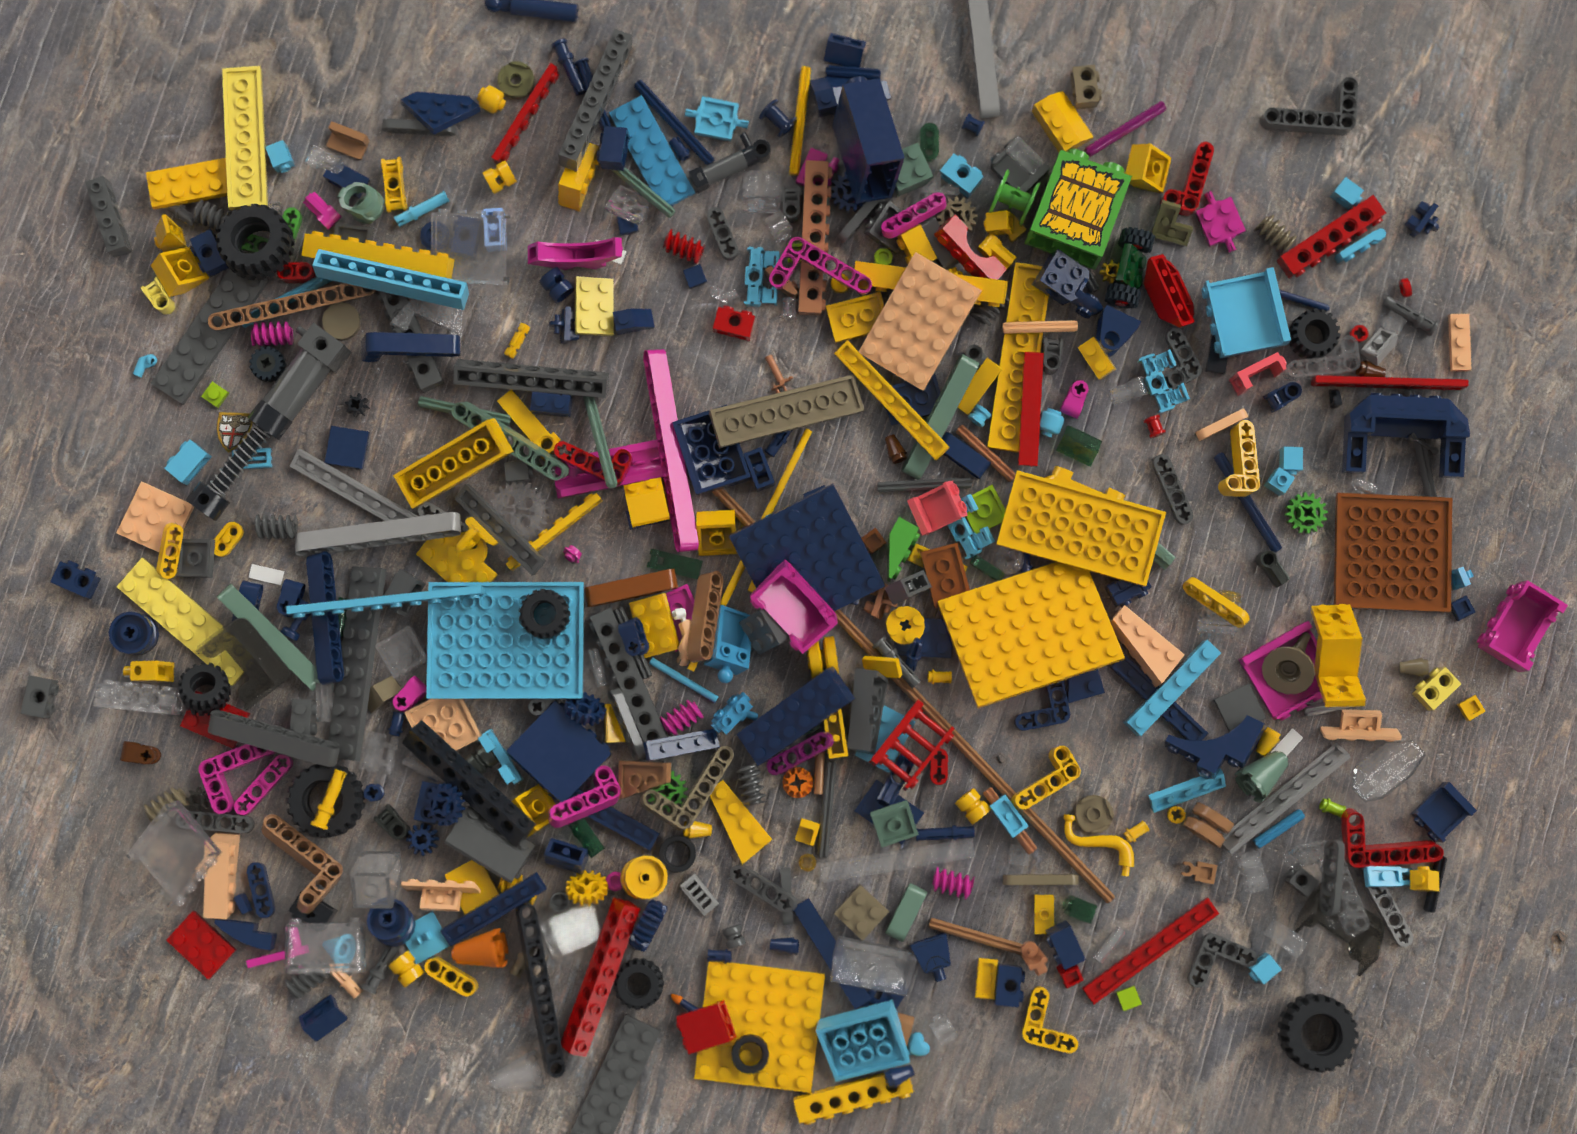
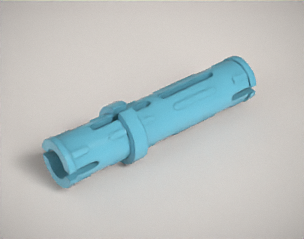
[394,191,450,228]

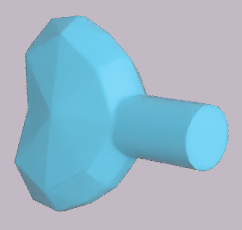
[907,1032,930,1056]

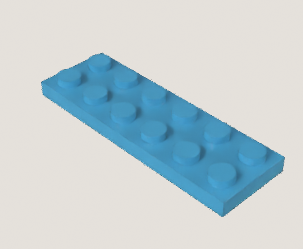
[609,95,695,206]

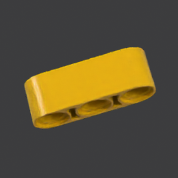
[424,957,478,996]

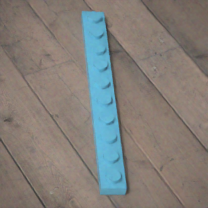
[286,585,485,618]

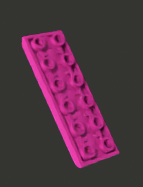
[554,440,663,499]

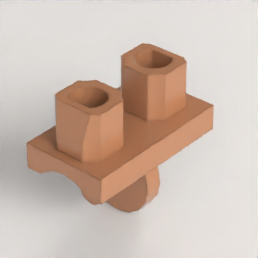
[864,583,898,620]
[1020,941,1048,976]

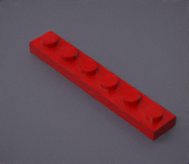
[491,63,559,164]

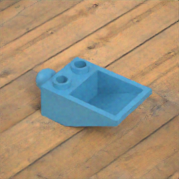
[704,605,751,683]

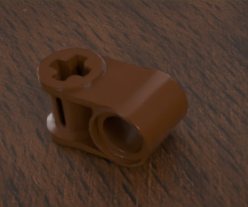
[120,741,161,764]

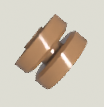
[1183,802,1234,848]

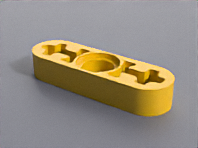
[156,523,184,579]

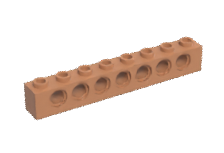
[798,160,832,316]

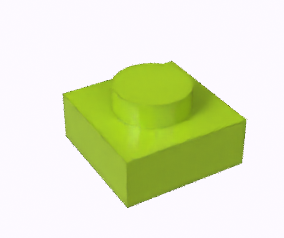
[201,381,229,408]

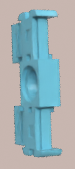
[744,247,780,307]
[1138,349,1190,414]
[948,494,995,559]
[478,729,523,785]

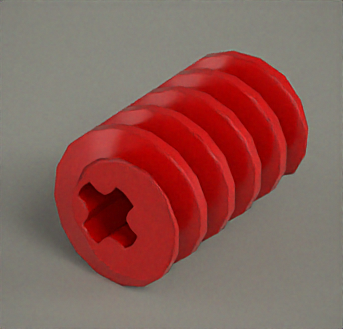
[663,229,705,264]

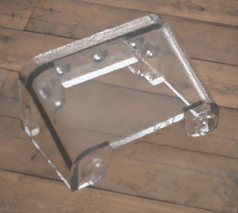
[284,918,366,974]

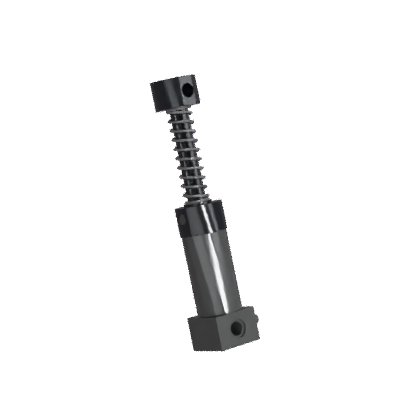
[186,323,352,521]

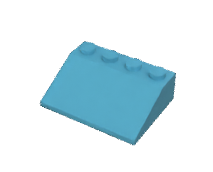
[816,1000,910,1082]

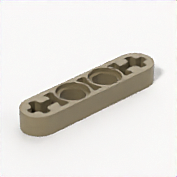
[1003,874,1079,885]

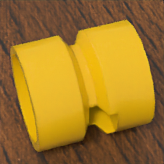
[482,160,517,194]
[955,788,991,825]
[388,950,425,988]

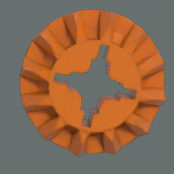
[782,767,813,798]

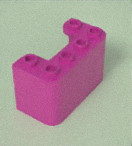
[1477,580,1568,672]

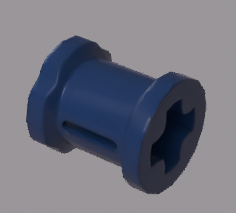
[961,113,985,137]
[363,784,385,801]

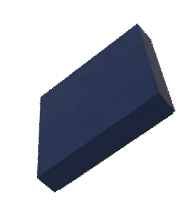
[324,426,370,470]

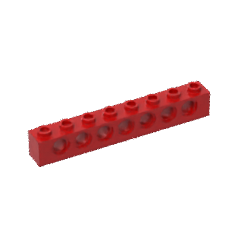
[561,897,640,1057]

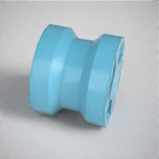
[967,404,992,428]

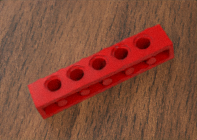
[1276,195,1386,279]

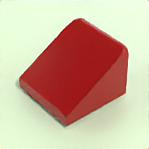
[1056,964,1084,989]

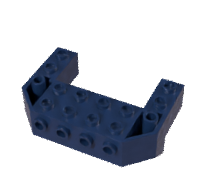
[1342,393,1470,479]

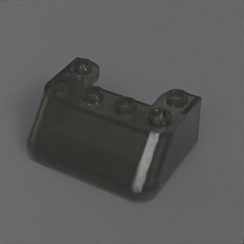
[196,617,290,711]

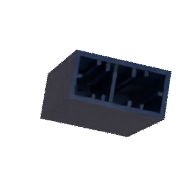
[832,76,905,204]

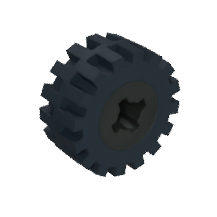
[249,346,287,382]

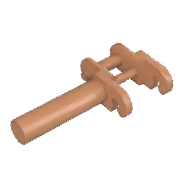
[765,355,793,393]

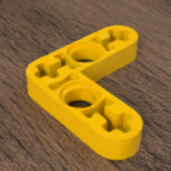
[1022,986,1078,1053]

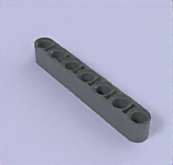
[208,710,340,767]

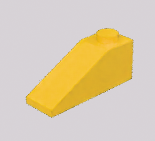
[154,214,187,252]

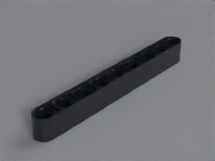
[515,903,565,1078]

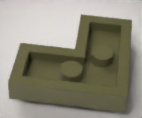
[1151,200,1193,246]

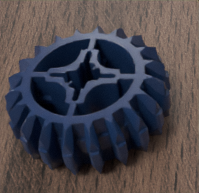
[629,899,667,952]

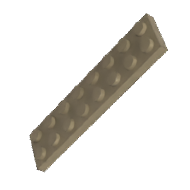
[709,374,864,448]

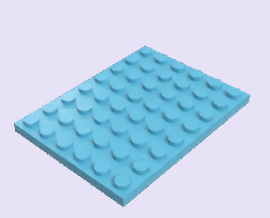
[426,582,584,699]

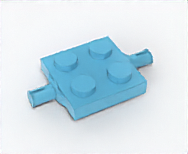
[685,96,749,141]

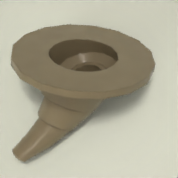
[1262,632,1315,694]

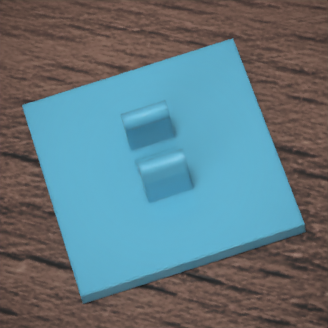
[405,911,450,964]

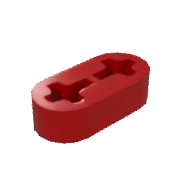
[930,748,948,785]

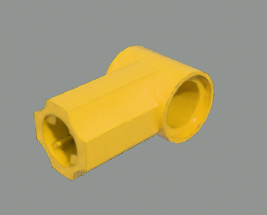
[977,233,1017,269]

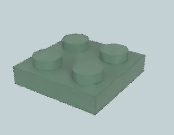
[870,800,918,847]

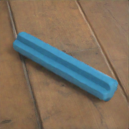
[1253,809,1305,848]

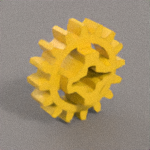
[566,870,608,907]

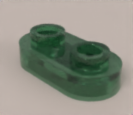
[920,123,939,162]

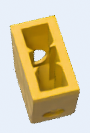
[123,661,174,682]

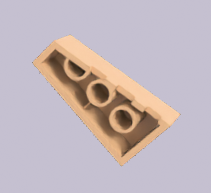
[1110,605,1185,688]
[203,831,240,919]

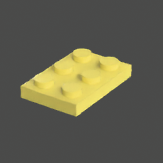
[575,276,614,336]

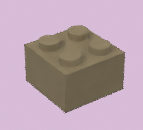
[833,884,889,940]

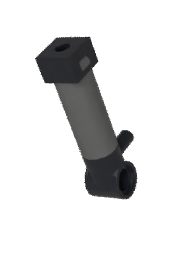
[689,132,771,193]

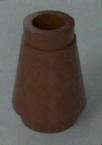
[1355,360,1386,377]
[885,434,907,464]

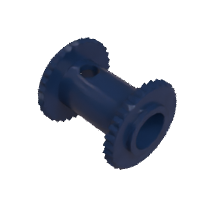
[759,99,797,137]

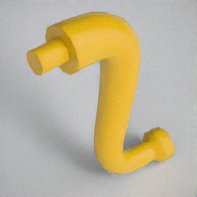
[1063,814,1134,877]

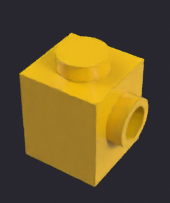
[1410,866,1439,892]

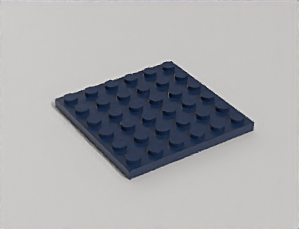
[729,484,885,611]

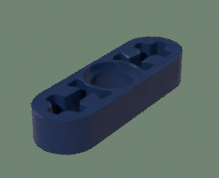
[247,862,275,918]

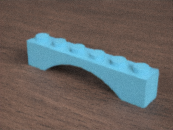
[1124,640,1221,736]

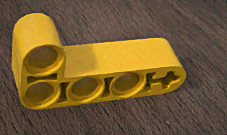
[1218,420,1260,497]
[1011,746,1081,811]

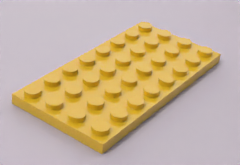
[996,470,1166,587]

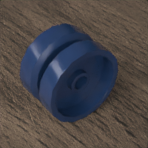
[109,611,159,655]
[366,898,416,947]

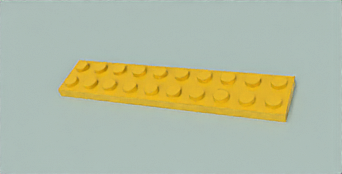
[987,262,1049,453]

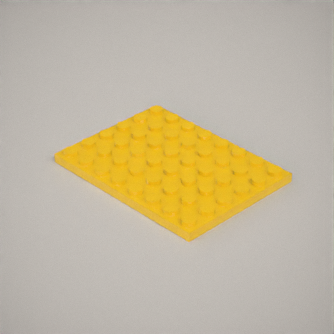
[937,562,1125,709]

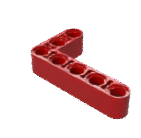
[1341,808,1444,868]

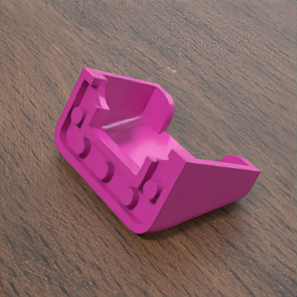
[750,560,838,654]

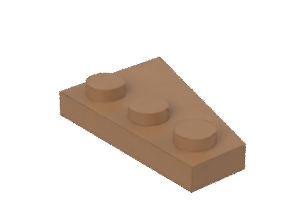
[618,760,671,799]

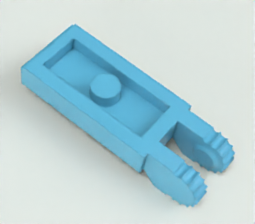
[1335,228,1387,263]
[1363,866,1412,887]

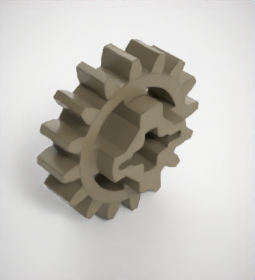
[936,196,978,233]

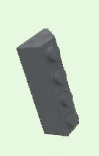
[444,805,535,883]

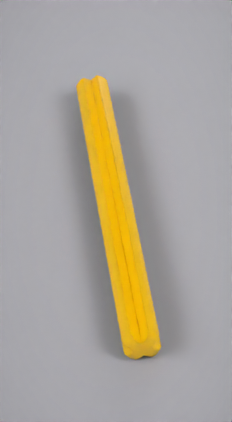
[789,66,811,176]

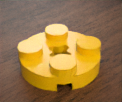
[886,606,925,645]

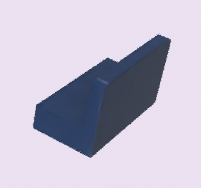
[824,33,866,68]
[323,162,370,199]
[298,994,348,1041]

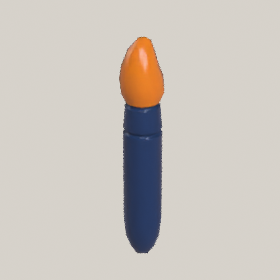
[671,994,699,1012]

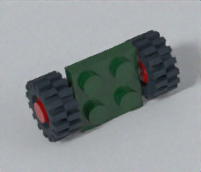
[1104,227,1155,309]

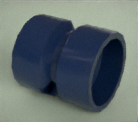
[539,267,575,303]

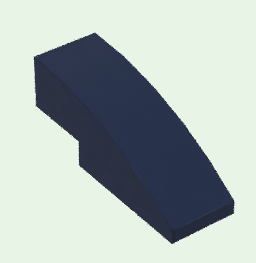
[215,919,277,951]

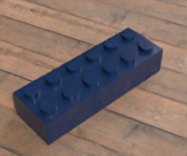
[736,667,855,766]

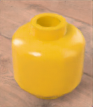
[477,85,506,114]

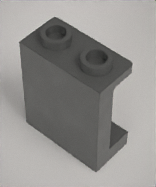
[990,137,1050,193]

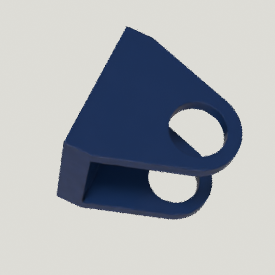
[1096,305,1141,357]

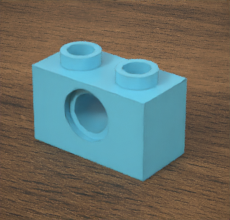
[939,154,983,198]

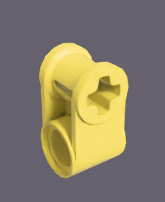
[141,277,175,315]

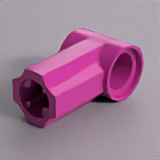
[303,192,342,230]

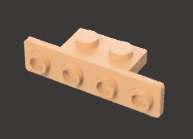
[1320,709,1402,742]
[401,879,481,912]

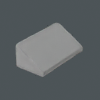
[1360,328,1397,366]

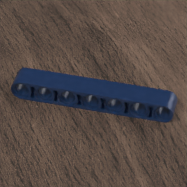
[306,551,344,685]

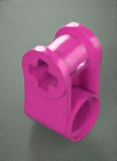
[1059,380,1089,419]
[393,676,427,712]

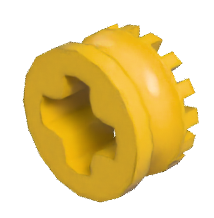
[1167,806,1186,824]

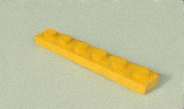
[506,493,603,572]

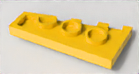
[710,780,772,865]

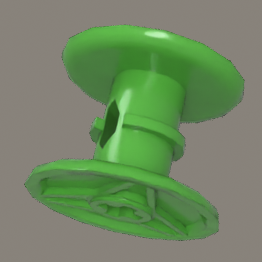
[989,169,1040,227]

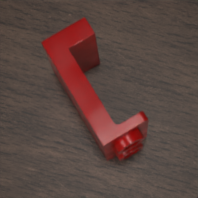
[676,999,737,1054]

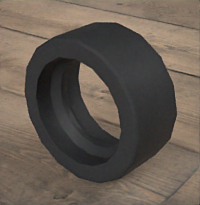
[659,835,696,873]
[731,1034,769,1074]

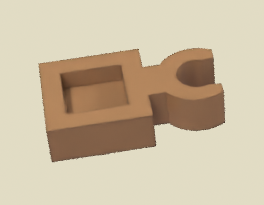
[1181,861,1217,884]

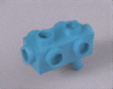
[710,692,758,735]

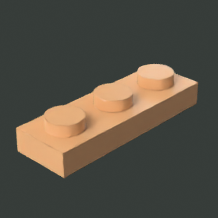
[1448,314,1472,371]

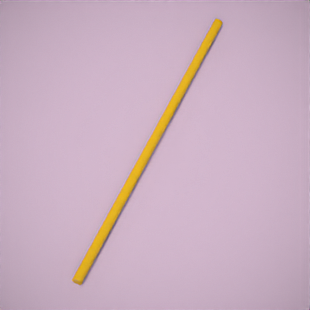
[687,428,812,672]

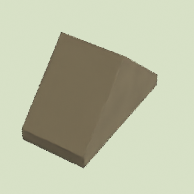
[367,675,402,714]

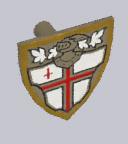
[216,412,253,453]

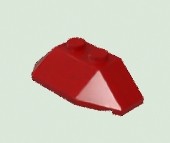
[1144,254,1194,328]

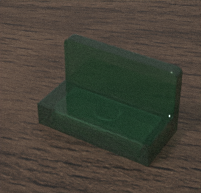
[1056,425,1102,467]

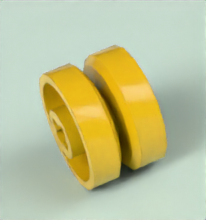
[806,636,839,679]
[620,856,668,900]

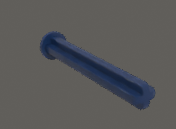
[575,58,611,132]

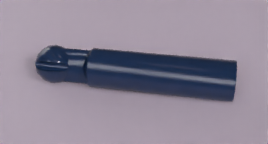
[485,0,579,23]

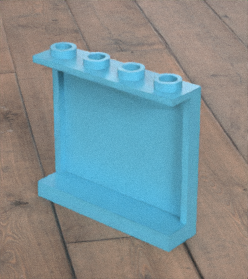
[1201,267,1291,358]

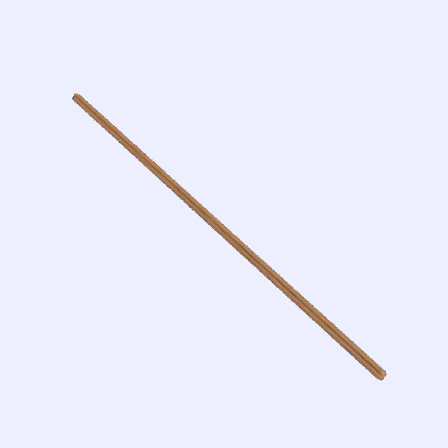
[685,463,1115,903]

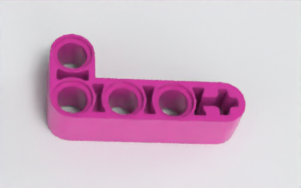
[549,765,621,828]

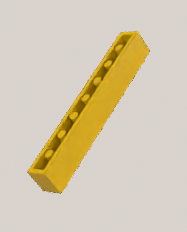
[301,231,455,279]
[854,261,1008,307]

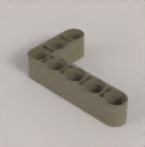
[640,746,734,831]

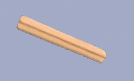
[1002,320,1078,333]

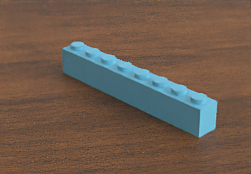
[312,249,469,310]

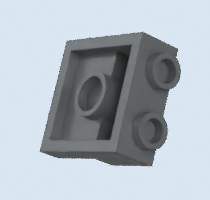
[864,201,911,254]

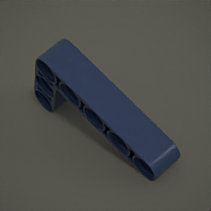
[361,332,461,362]

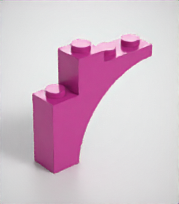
[528,237,623,270]

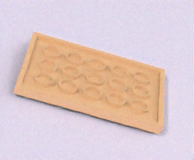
[859,252,982,391]

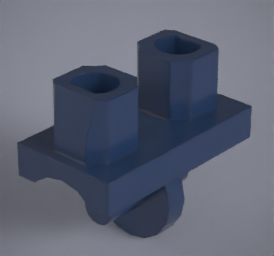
[1404,201,1439,237]
[549,306,579,344]

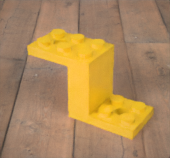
[1311,604,1366,707]

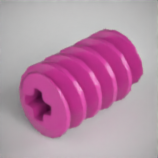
[251,321,294,346]
[660,700,704,737]
[932,867,975,900]

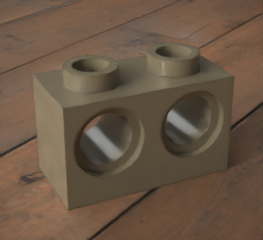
[1070,65,1102,109]

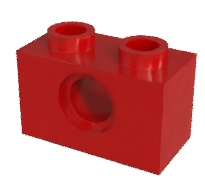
[713,305,755,342]

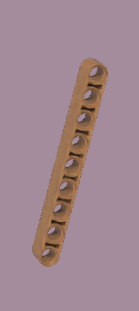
[208,283,377,330]

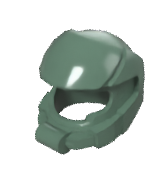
[337,182,385,224]

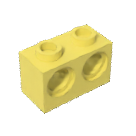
[1412,667,1461,711]

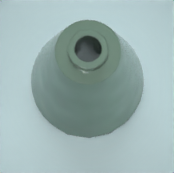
[1235,751,1288,803]

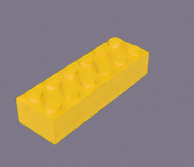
[393,418,514,509]

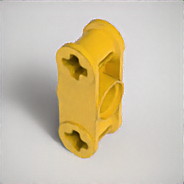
[381,157,407,213]

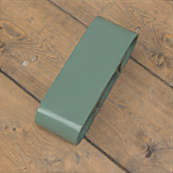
[885,883,928,942]

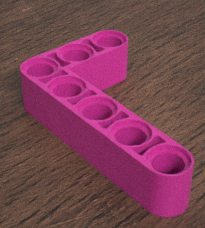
[769,237,872,295]
[198,744,277,814]

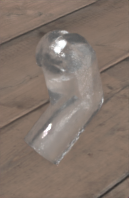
[710,285,738,303]

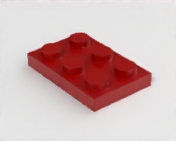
[180,690,250,749]
[166,910,237,980]

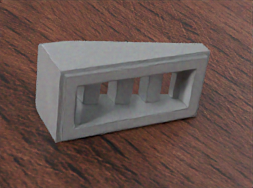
[680,873,719,916]

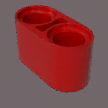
[276,262,316,284]

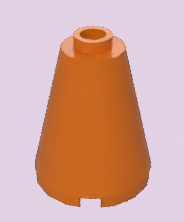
[451,928,508,968]

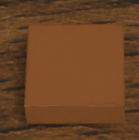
[862,528,887,555]

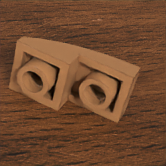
[765,265,799,299]

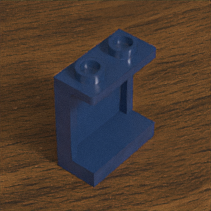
[1411,782,1477,843]

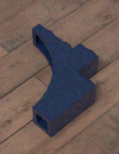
[1165,715,1265,779]

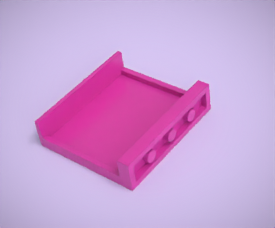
[1238,621,1322,721]

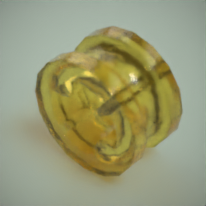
[799,854,816,871]

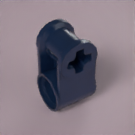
[1263,382,1302,413]
[276,579,306,617]
[618,617,649,656]

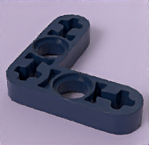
[1014,680,1070,731]

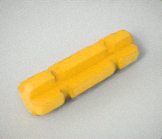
[504,323,530,359]

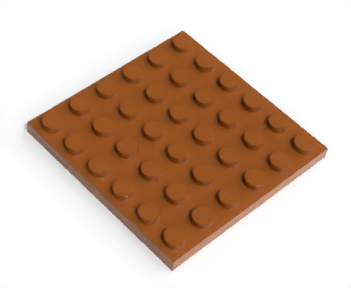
[1334,493,1452,613]

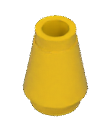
[1255,726,1281,756]
[683,821,712,839]

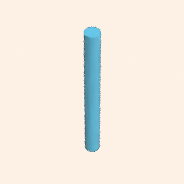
[649,657,719,703]

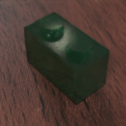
[1062,895,1098,924]

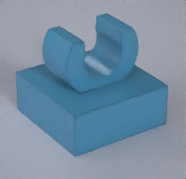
[1451,566,1474,590]

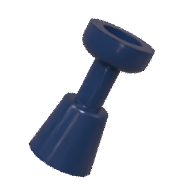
[280,598,311,641]

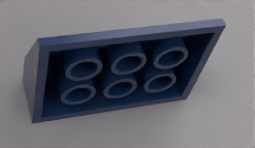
[672,405,751,495]

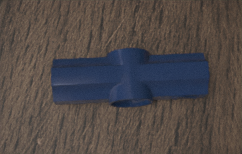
[876,753,915,807]

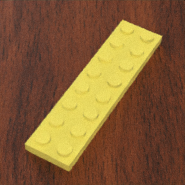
[222,66,268,210]
[117,558,259,686]

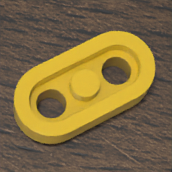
[214,522,244,557]

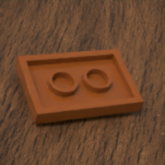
[920,543,970,608]

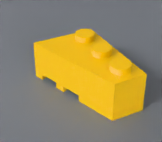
[558,143,599,212]

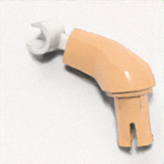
[672,608,691,666]

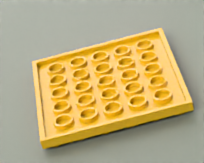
[694,961,825,1093]

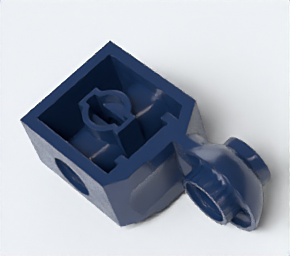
[1032,249,1103,319]

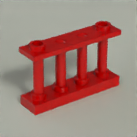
[869,699,955,791]

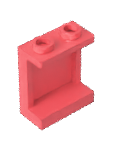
[1229,352,1287,396]
[907,481,968,536]

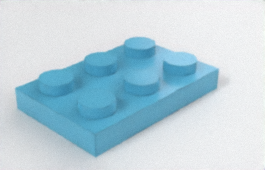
[855,705,915,773]

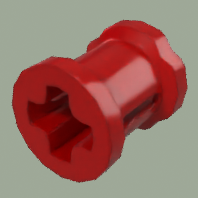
[1144,414,1166,438]

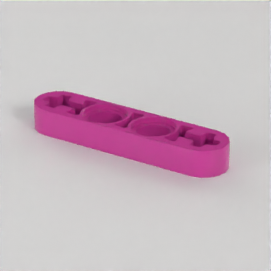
[881,192,946,239]
[234,754,293,815]

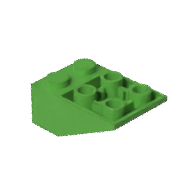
[887,517,920,582]

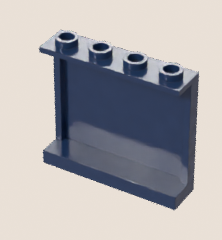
[506,701,612,803]

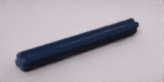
[634,80,714,166]
[1214,452,1282,553]

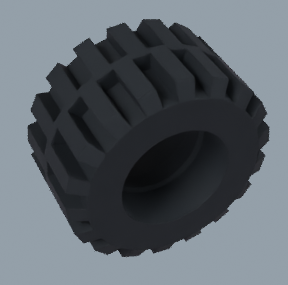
[1289,309,1341,360]
[519,589,570,639]
[178,662,231,716]
[614,958,664,1010]

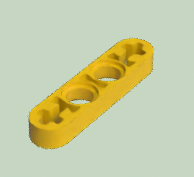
[1183,577,1250,628]

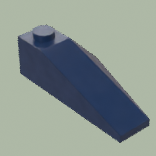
[810,76,891,117]

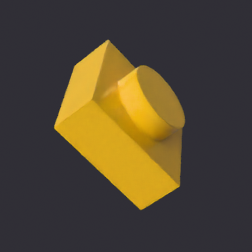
[1457,695,1486,721]

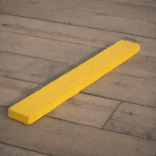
[834,340,950,461]

